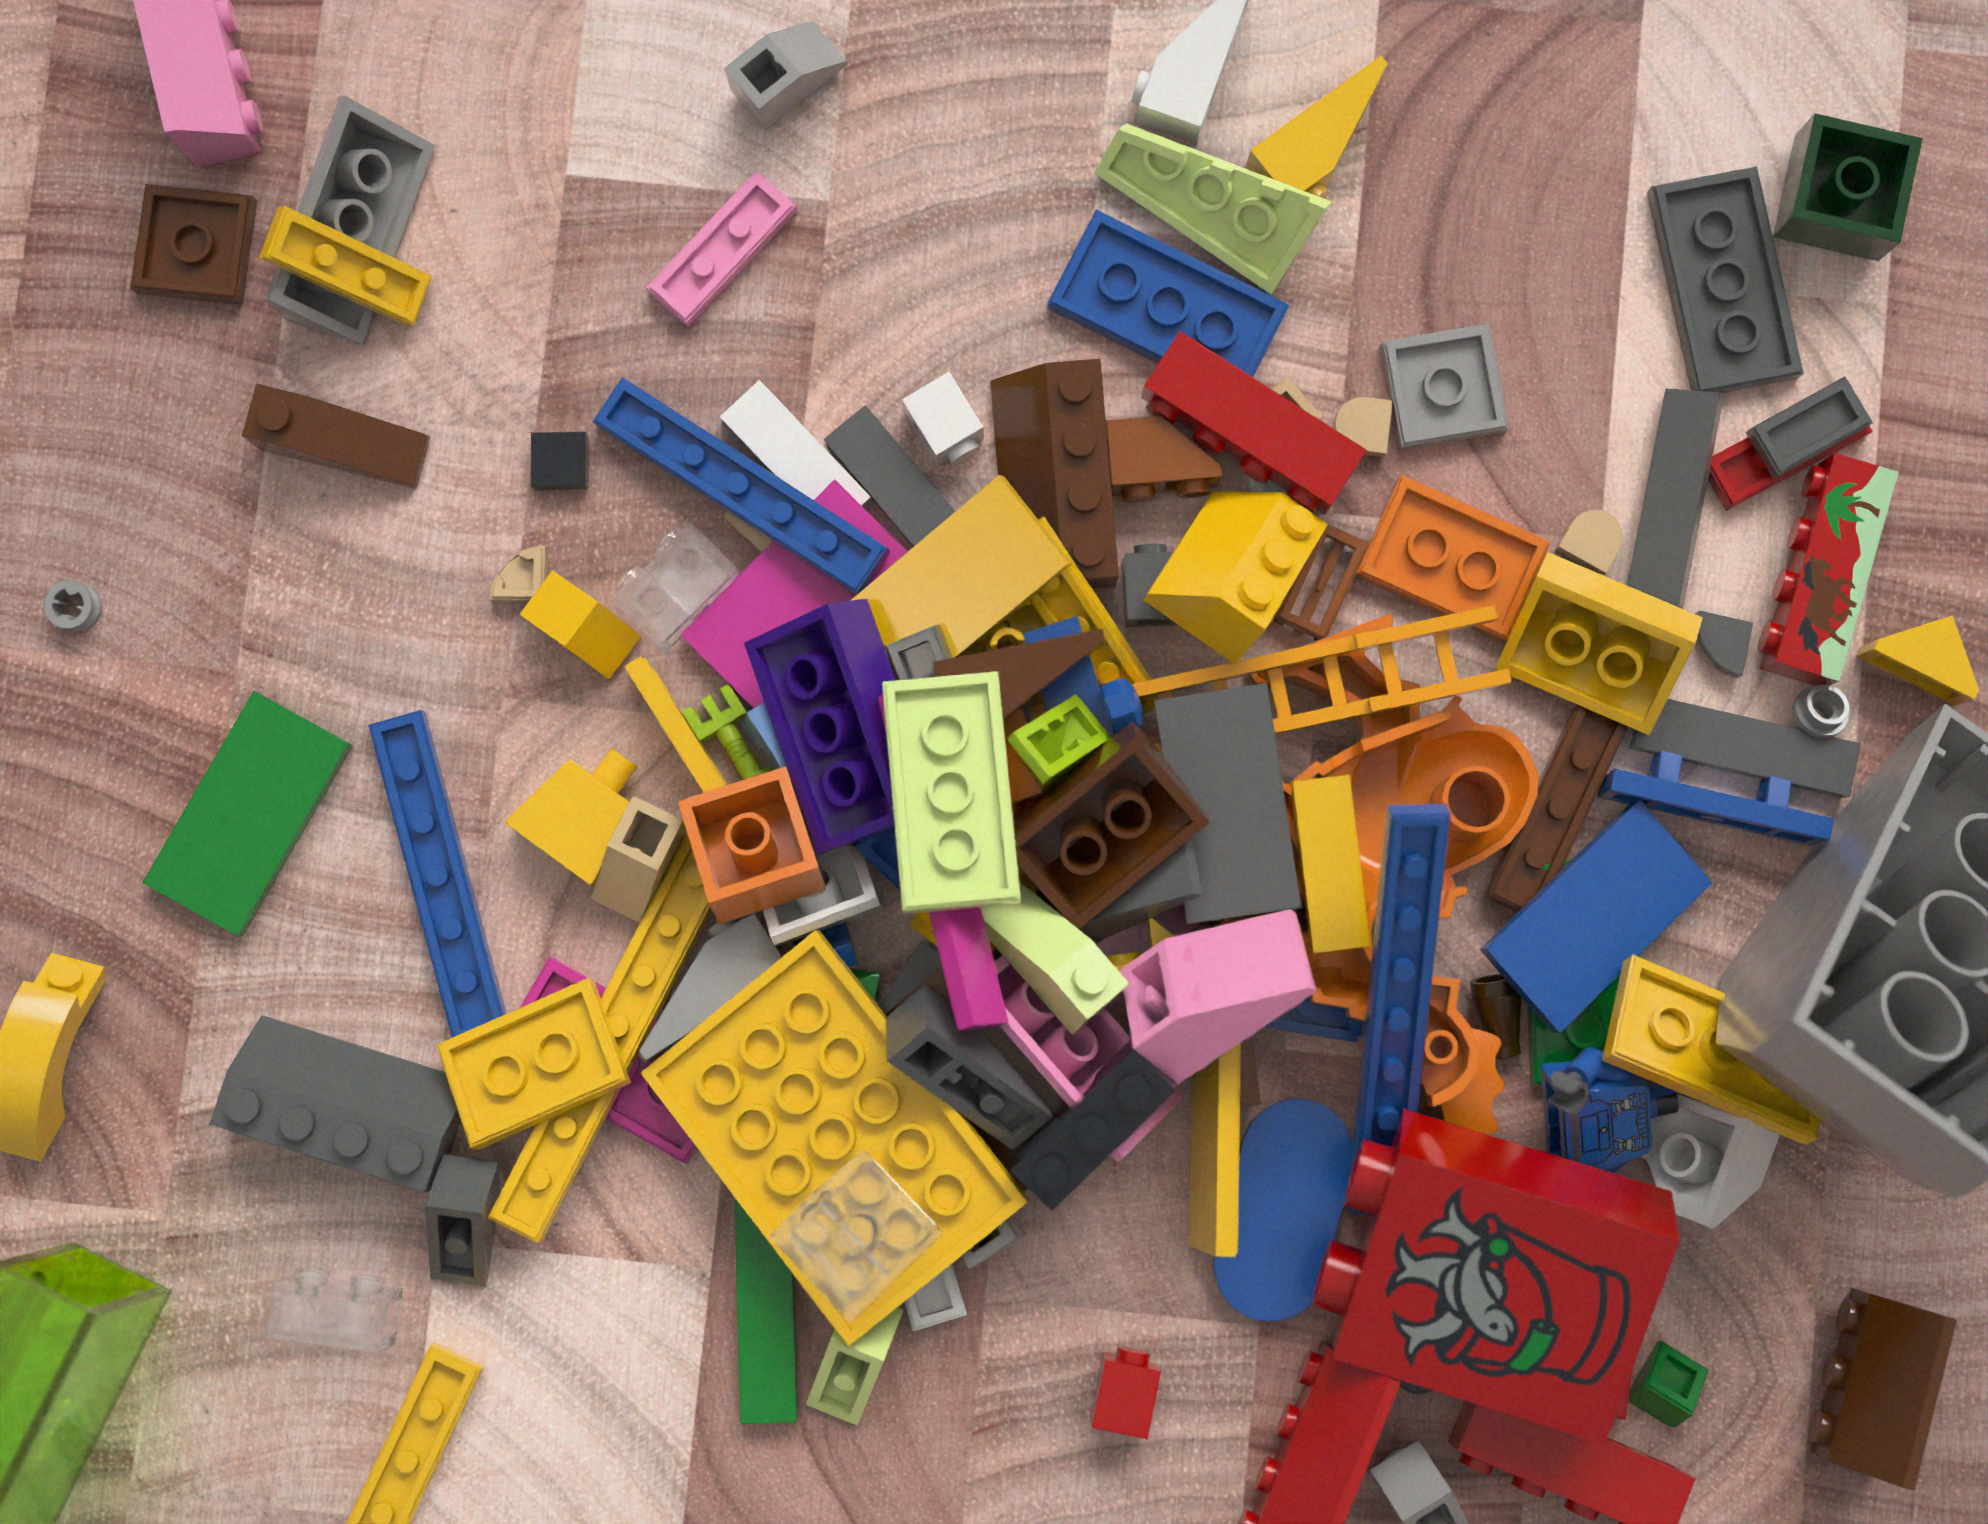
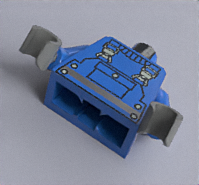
[1541,1047,1679,1173]

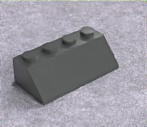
[209,1015,461,1192]

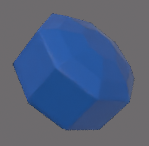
[1100,678,1143,734]

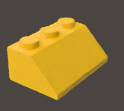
[1143,491,1328,665]
[1495,552,1703,736]

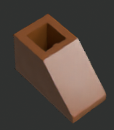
[1106,416,1222,503]

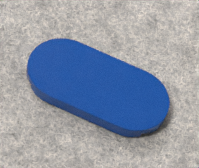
[1212,1098,1353,1322]

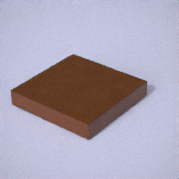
[130,184,257,305]

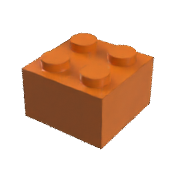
[678,766,826,924]

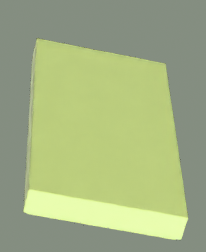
[882,671,1021,914]

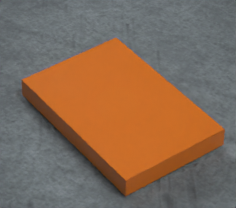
[1355,475,1551,643]

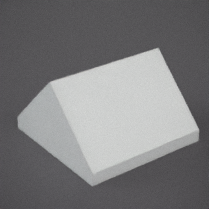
[763,843,884,947]

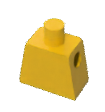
[505,748,638,886]

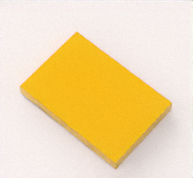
[436,978,631,1151]

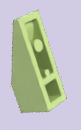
[981,881,1129,1035]

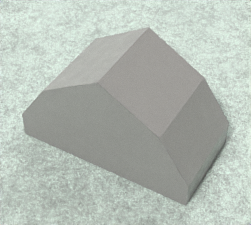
[1716,704,1988,1200]

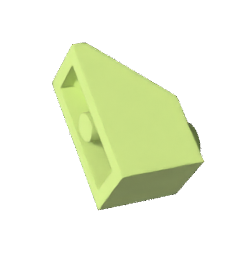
[806,1308,904,1426]

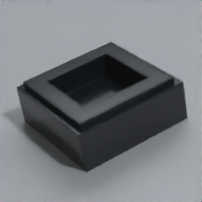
[531,432,589,490]

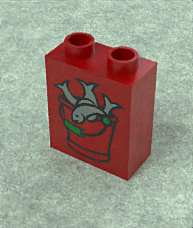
[1311,1109,1680,1445]

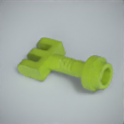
[682,683,775,780]

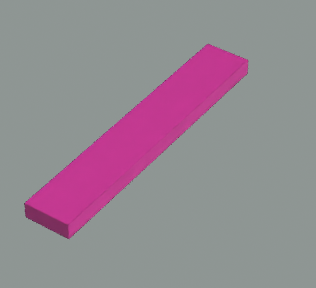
[878,695,1009,1031]

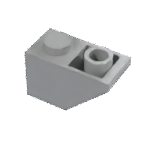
[724,21,848,131]

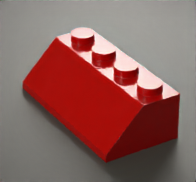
[1238,1341,1401,1524]

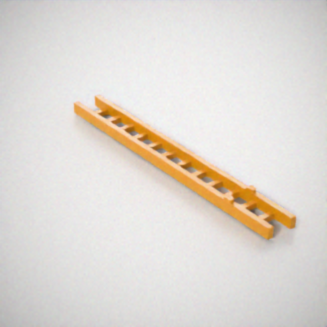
[788,605,1512,835]

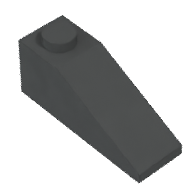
[1037,839,1202,942]
[886,984,1053,1150]

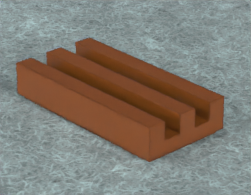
[1273,524,1370,641]

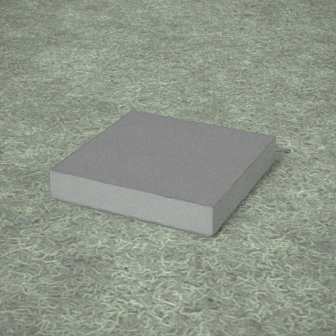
[1380,324,1509,451]

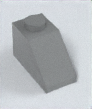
[1370,1440,1469,1524]

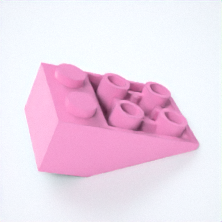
[1120,909,1316,1084]

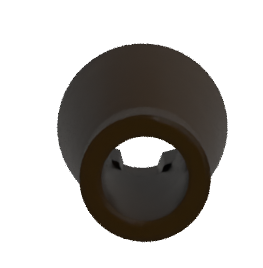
[1466,974,1521,1059]

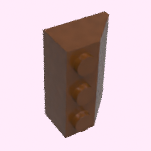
[1013,721,1210,929]
[1808,1288,1957,1491]

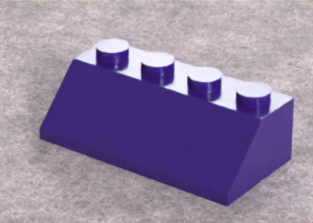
[744,598,896,855]

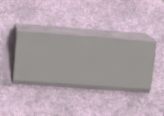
[265,96,435,344]

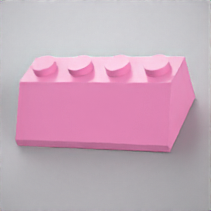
[133,0,263,168]
[994,955,1183,1162]

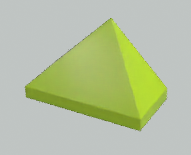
[1007,694,1112,793]

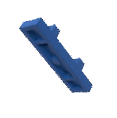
[1597,751,1834,846]

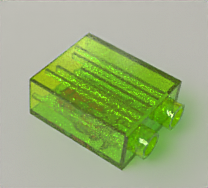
[0,1242,173,1524]

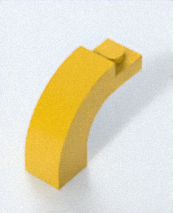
[0,953,106,1162]

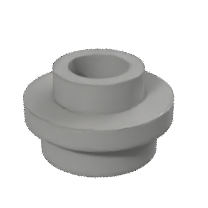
[1793,684,1850,739]

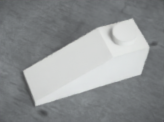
[1131,0,1249,144]

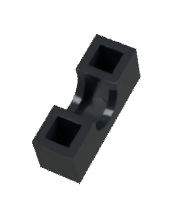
[1010,1038,1176,1211]

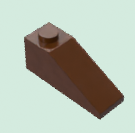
[242,383,431,489]
[933,629,1105,722]

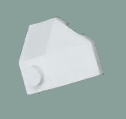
[1641,1094,1780,1229]

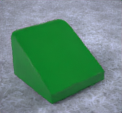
[1628,1340,1709,1428]

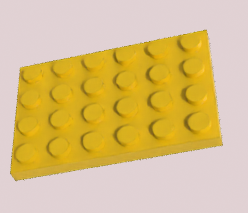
[641,930,1030,1347]

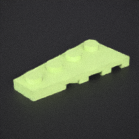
[1094,123,1332,294]

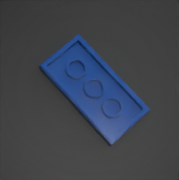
[1047,209,1289,377]
[1479,800,1712,1033]

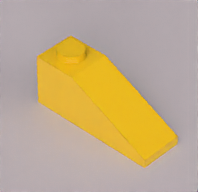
[1246,56,1388,198]

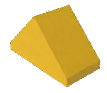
[519,571,641,680]
[1856,615,1979,706]

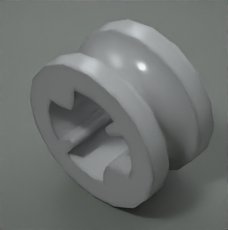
[44,580,102,631]

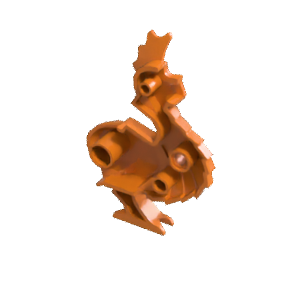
[1219,614,1539,1134]

